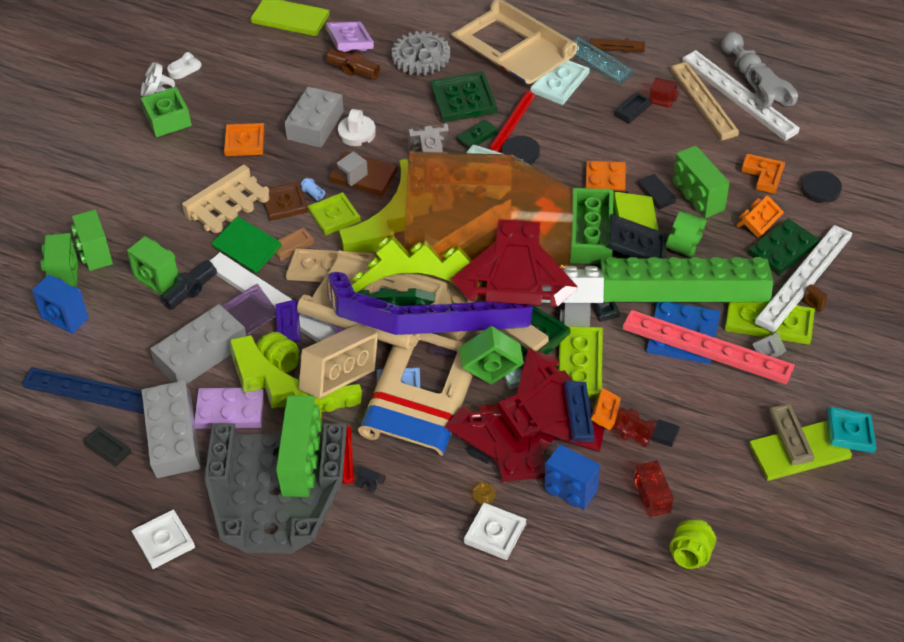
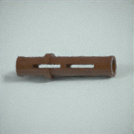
[590,38,645,53]

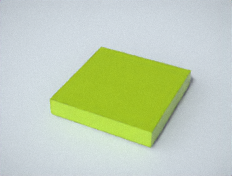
[308,192,361,236]

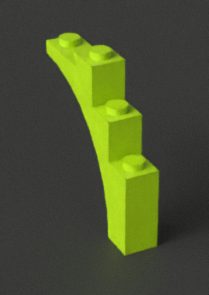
[339,159,432,253]
[351,235,487,299]
[230,335,362,419]

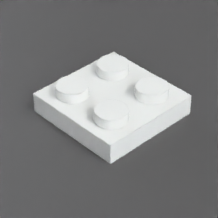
[464,503,526,560]
[131,509,195,569]

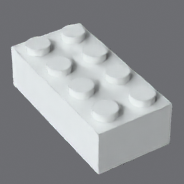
[541,266,604,303]

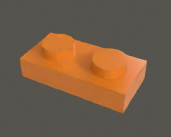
[591,388,621,430]

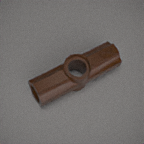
[326,48,381,80]

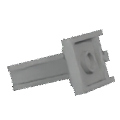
[407,124,453,210]

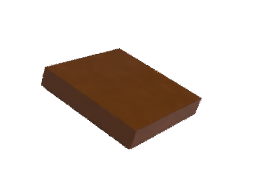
[265,181,308,221]

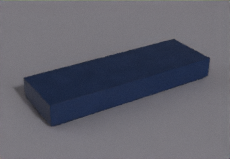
[563,381,595,442]

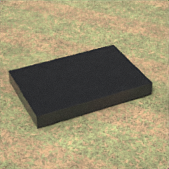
[606,214,666,259]

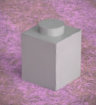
[560,303,590,327]

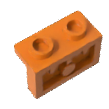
[736,195,784,238]

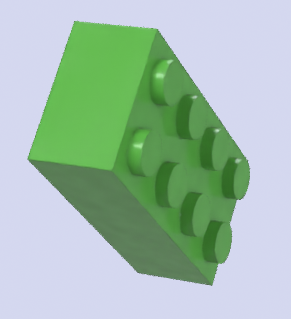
[570,188,613,264]
[276,396,322,497]

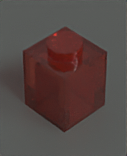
[649,77,679,108]

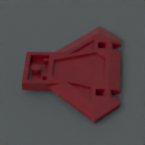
[451,219,579,307]
[496,349,605,452]
[445,404,555,482]

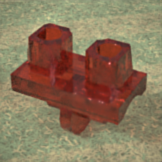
[613,407,657,447]

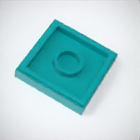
[826,406,877,453]

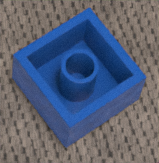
[32,275,89,334]
[545,445,600,510]

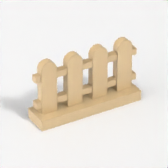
[182,164,269,233]

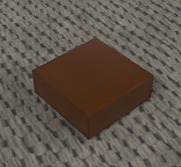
[803,284,827,312]

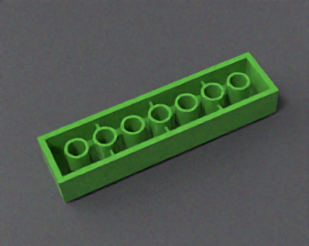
[601,257,773,302]

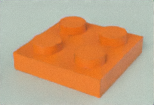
[224,123,265,156]
[586,161,626,191]

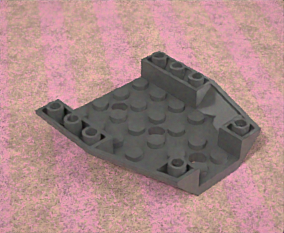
[205,423,347,553]

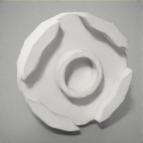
[140,62,175,97]
[338,109,376,146]

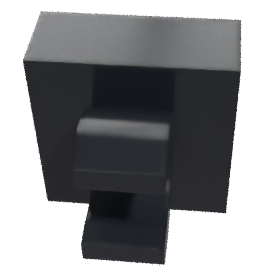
[357,466,386,493]

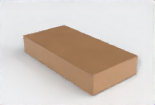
[275,227,315,261]

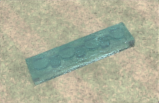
[574,37,633,84]

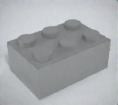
[285,87,344,148]

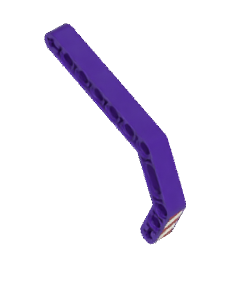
[327,272,533,335]

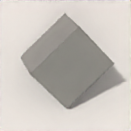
[337,152,368,186]
[753,331,786,358]

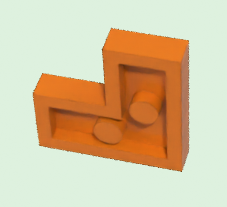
[742,154,785,194]

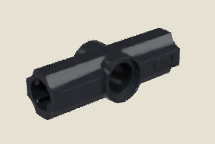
[160,260,217,310]

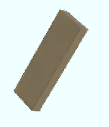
[768,404,814,466]

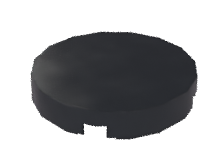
[502,136,540,166]
[802,171,842,203]

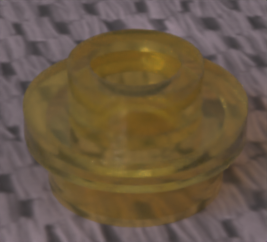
[473,482,496,505]

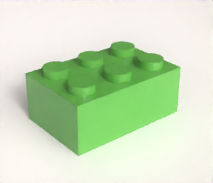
[672,146,729,218]

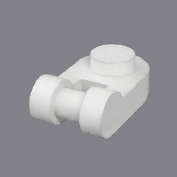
[167,52,201,79]

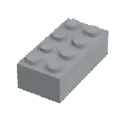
[150,304,246,384]
[142,380,201,478]

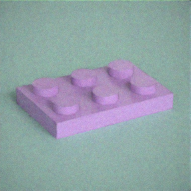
[326,21,374,52]
[195,388,265,429]

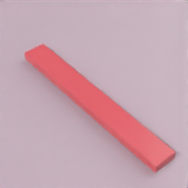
[623,310,795,385]

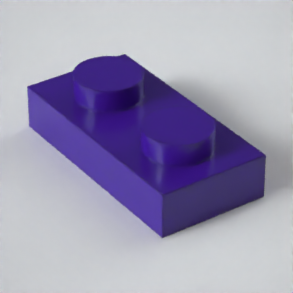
[276,300,301,343]

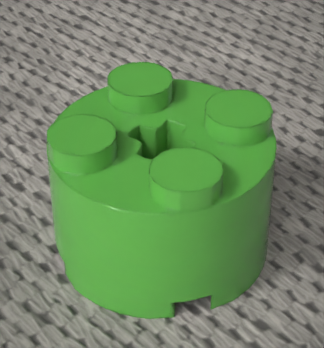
[666,211,707,258]

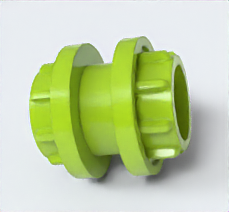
[256,332,299,373]
[670,519,716,569]

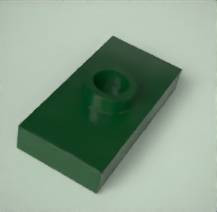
[457,119,497,150]

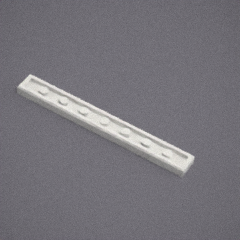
[682,50,800,141]
[755,225,852,332]
[210,253,336,342]

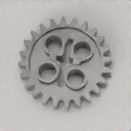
[392,31,450,76]

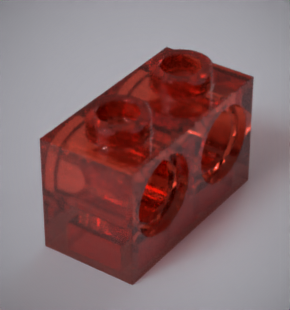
[634,460,674,518]

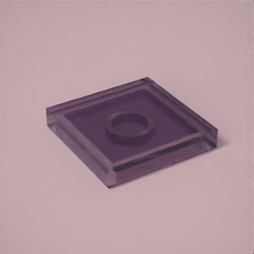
[222,283,276,336]

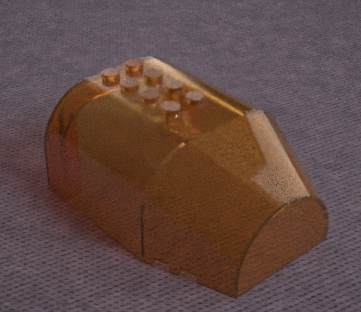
[405,151,573,275]

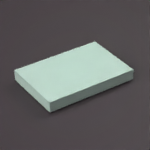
[530,60,589,105]

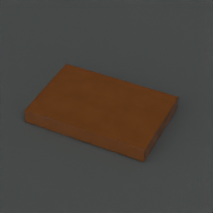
[329,151,397,196]

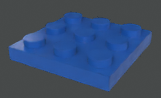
[647,302,720,364]

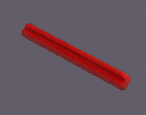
[488,90,535,152]

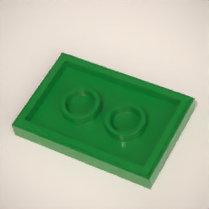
[211,216,282,274]

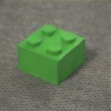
[141,87,192,137]
[71,209,113,271]
[41,233,79,287]
[127,236,179,295]
[459,326,524,385]

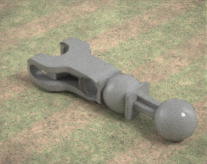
[721,32,798,108]

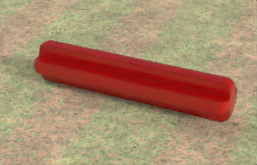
[342,425,354,484]

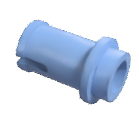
[301,178,325,201]

